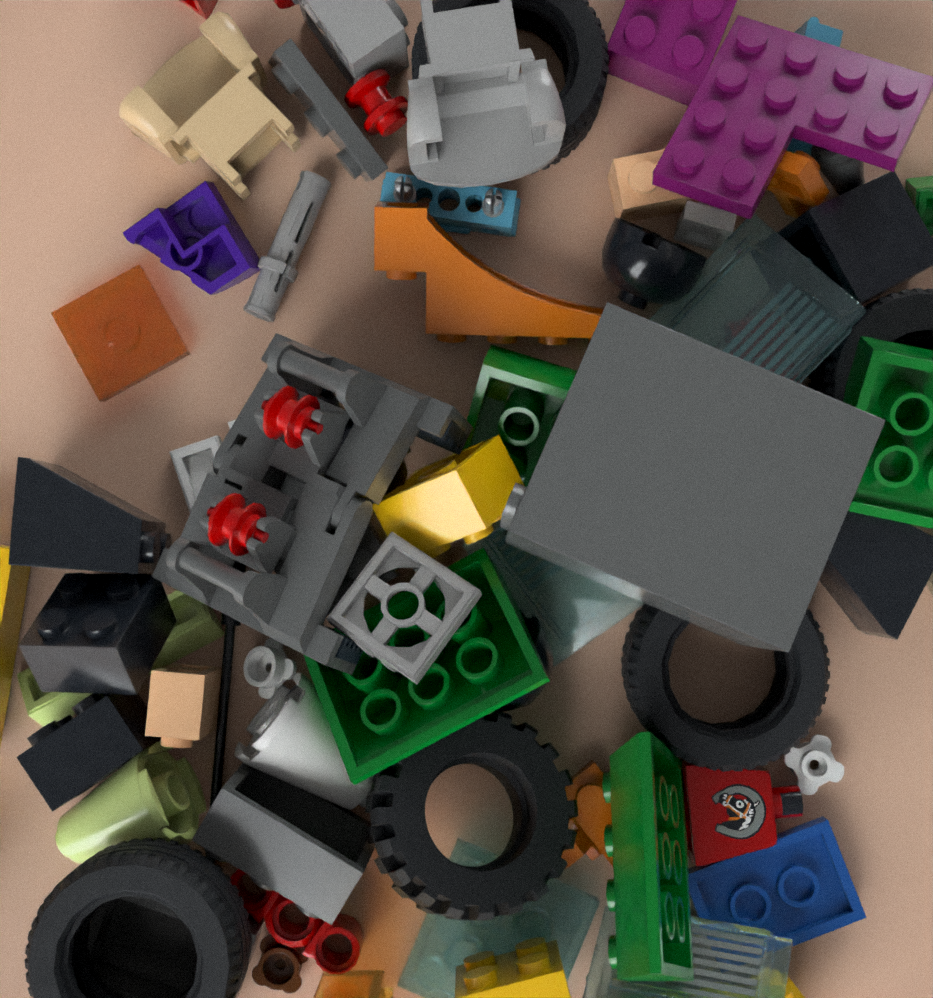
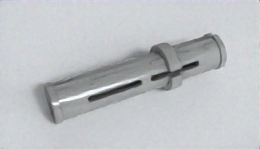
[243,171,331,322]

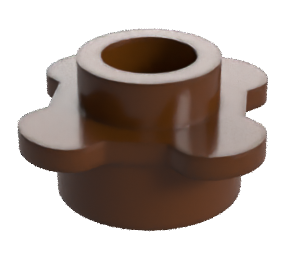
[252,934,308,993]

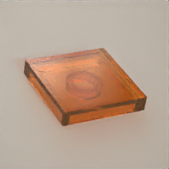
[51,264,191,402]

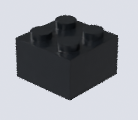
[18,573,177,695]
[16,693,161,812]

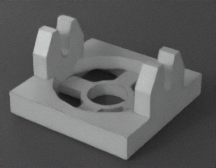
[326,532,482,684]

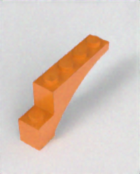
[374,201,628,345]

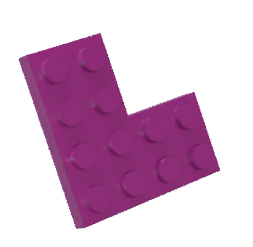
[652,15,933,220]

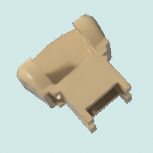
[119,12,301,201]

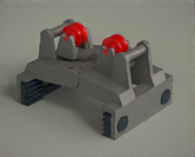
[152,333,473,675]

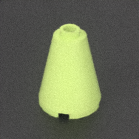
[55,742,207,863]

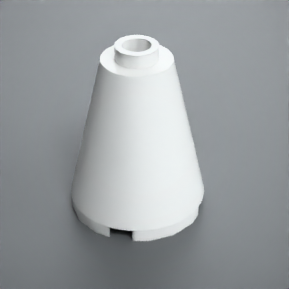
[234,673,375,810]

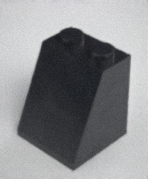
[750,171,933,336]
[8,457,172,574]
[819,511,933,640]

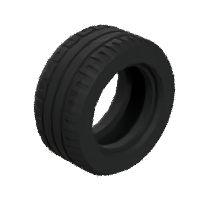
[411,0,609,174]
[621,603,830,772]
[24,837,252,998]

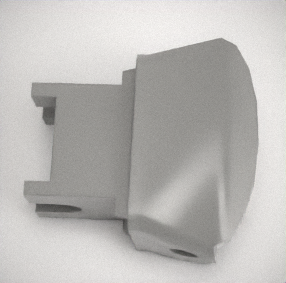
[407,0,566,188]

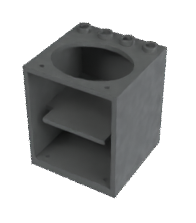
[500,302,886,652]

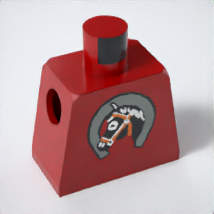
[679,758,803,866]

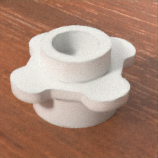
[243,638,297,699]
[783,734,844,795]

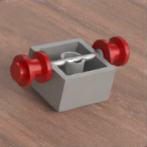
[273,0,411,137]

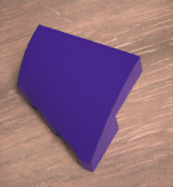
[123,181,260,295]

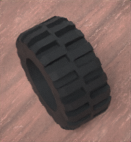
[365,710,578,920]

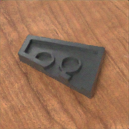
[268,38,388,181]

